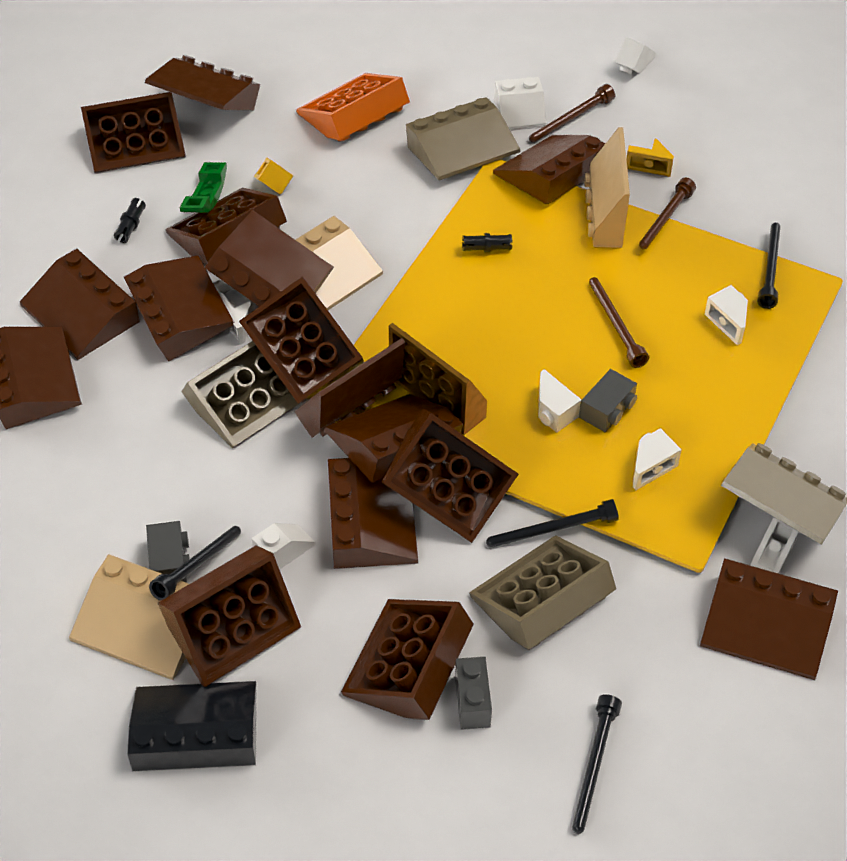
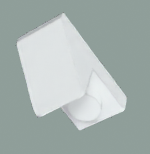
[219,293,254,344]
[750,517,799,573]

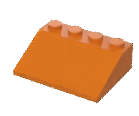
[296,73,410,141]

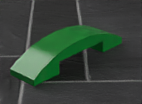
[179,162,227,213]

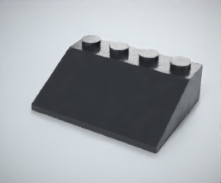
[127,681,256,771]

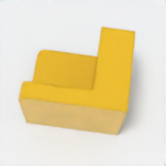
[254,157,293,194]

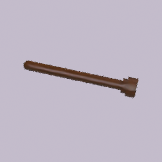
[529,84,615,143]
[639,177,696,249]
[589,277,649,368]

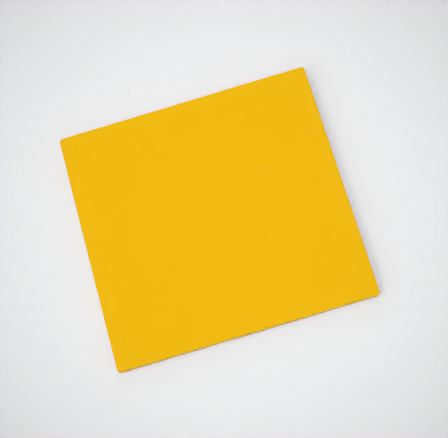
[335,160,843,573]

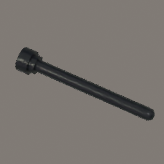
[757,222,780,309]
[486,499,619,547]
[149,526,241,600]
[572,694,622,834]

